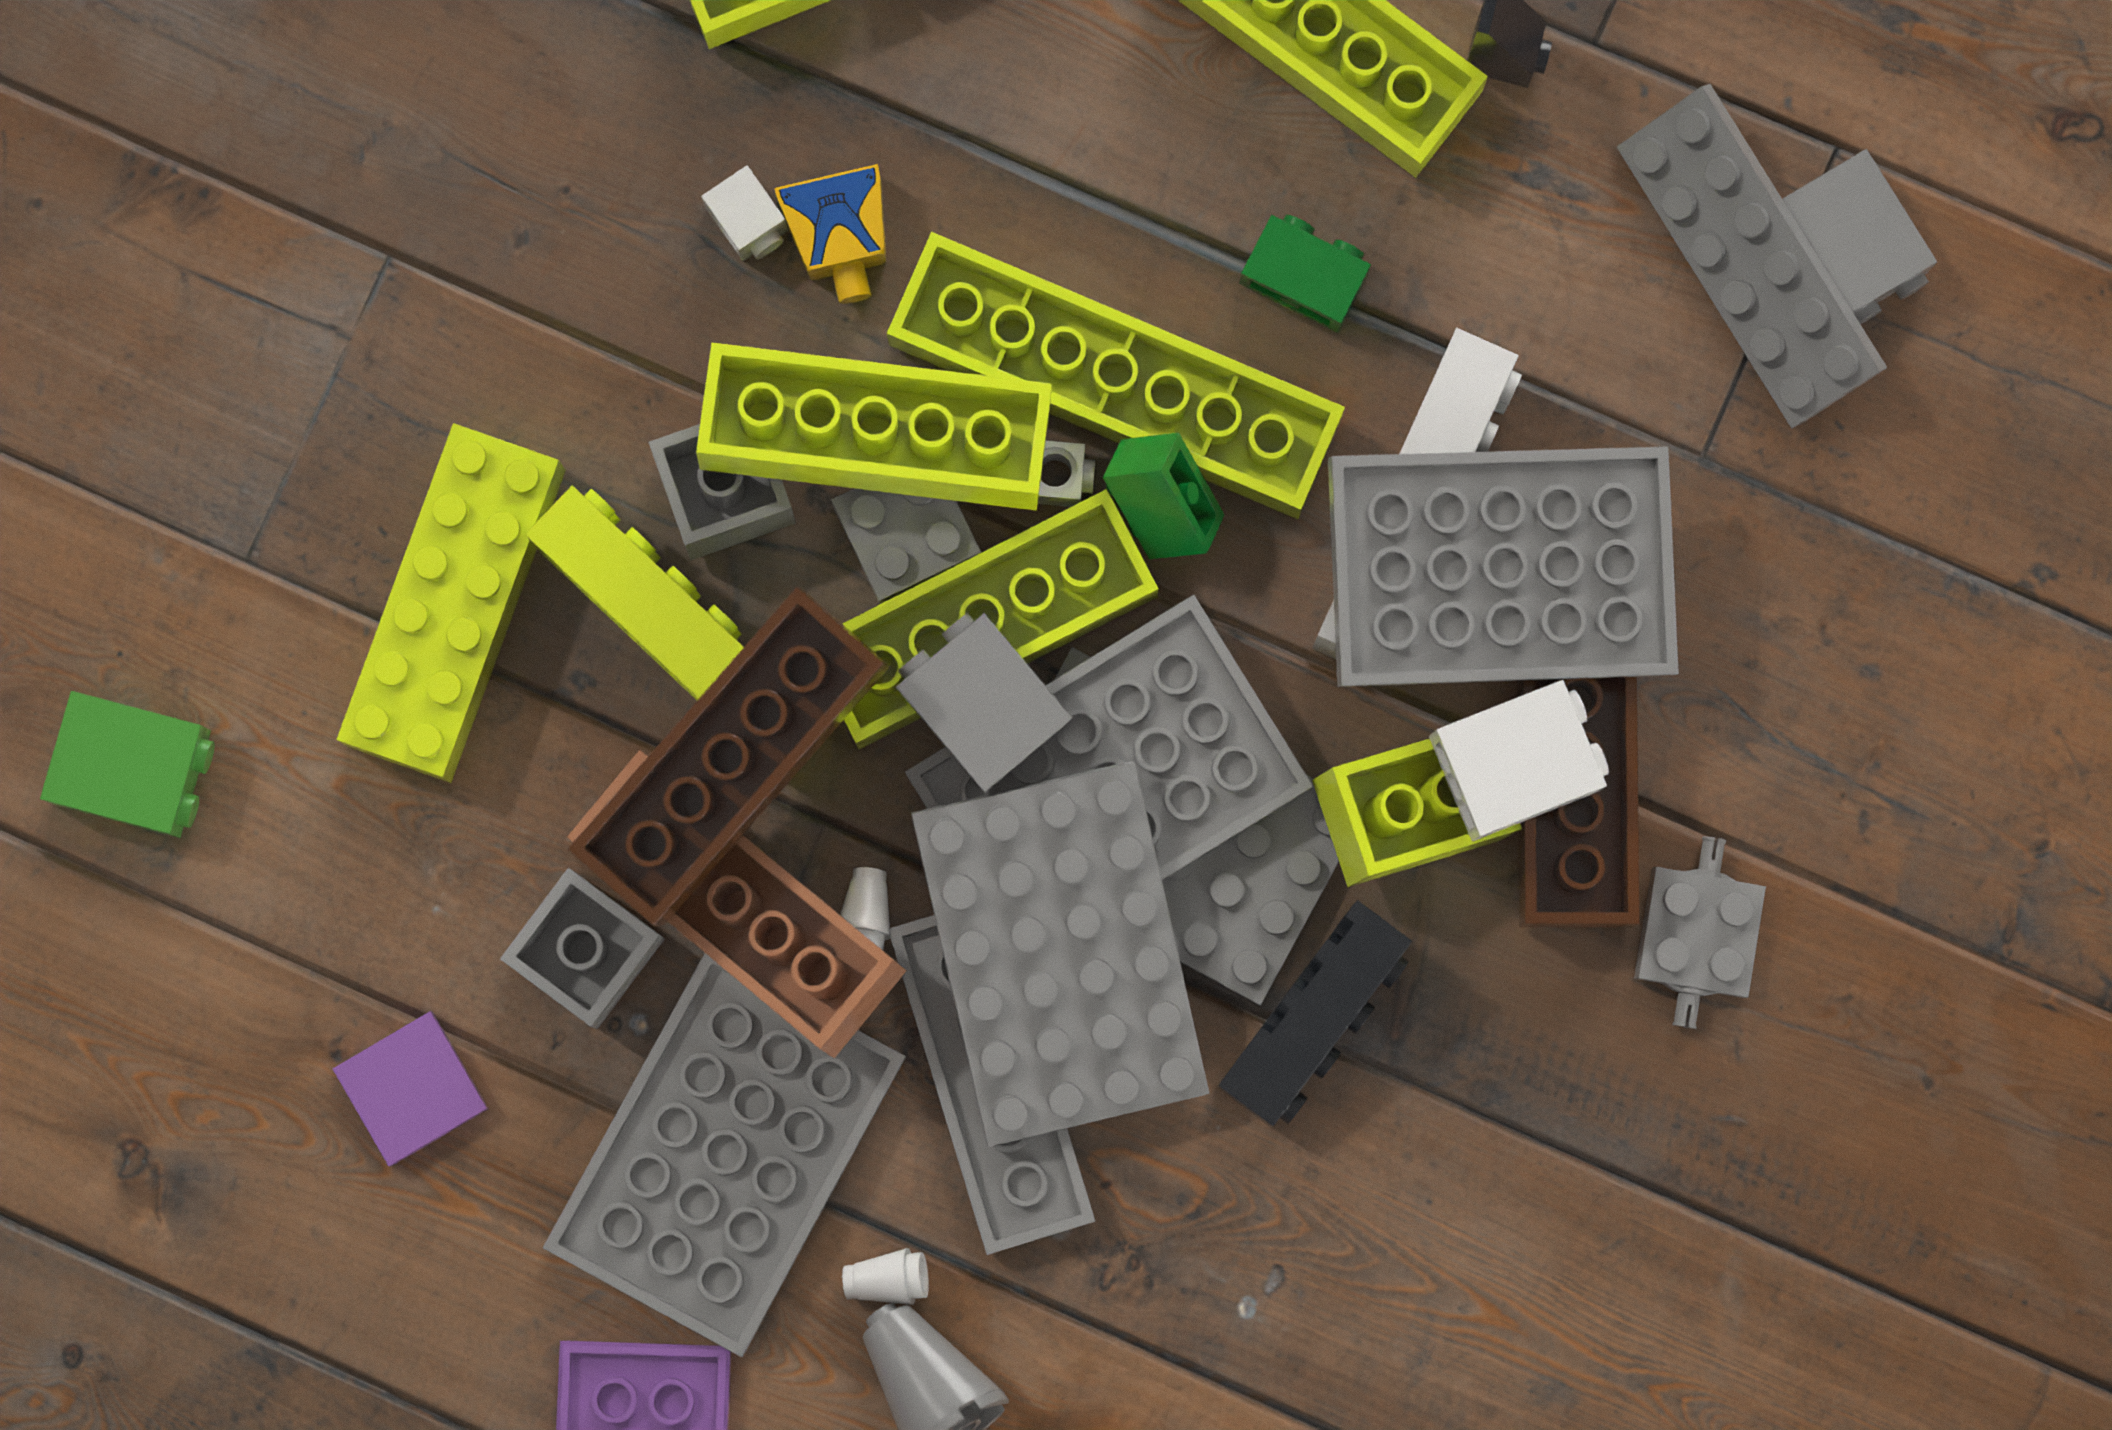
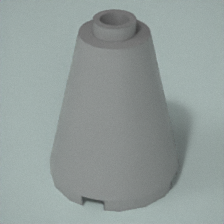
[862,1303,1009,1430]

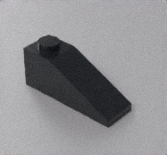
[1467,0,1552,88]

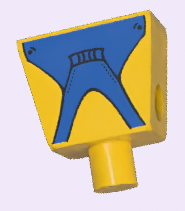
[774,164,886,304]

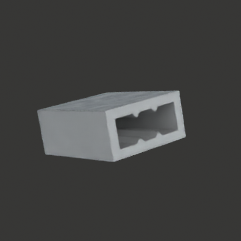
[1782,149,1937,324]
[896,613,1073,792]

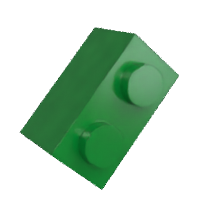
[1239,214,1371,333]
[1103,432,1225,559]

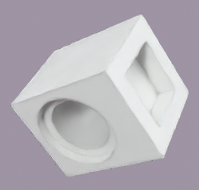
[701,165,788,261]
[1038,441,1095,507]

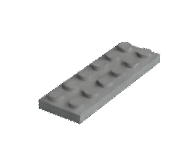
[1617,84,1887,429]
[889,915,1095,1255]

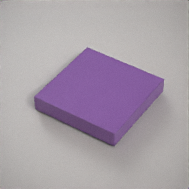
[333,1011,489,1167]

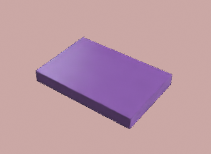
[556,1340,731,1430]

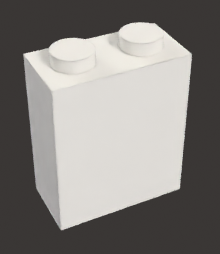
[1429,680,1609,842]

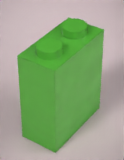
[40,691,215,838]

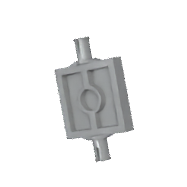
[1634,836,1766,1029]

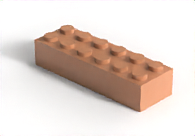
[567,750,907,1058]

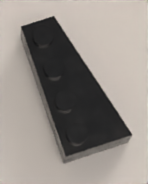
[1217,900,1412,1127]

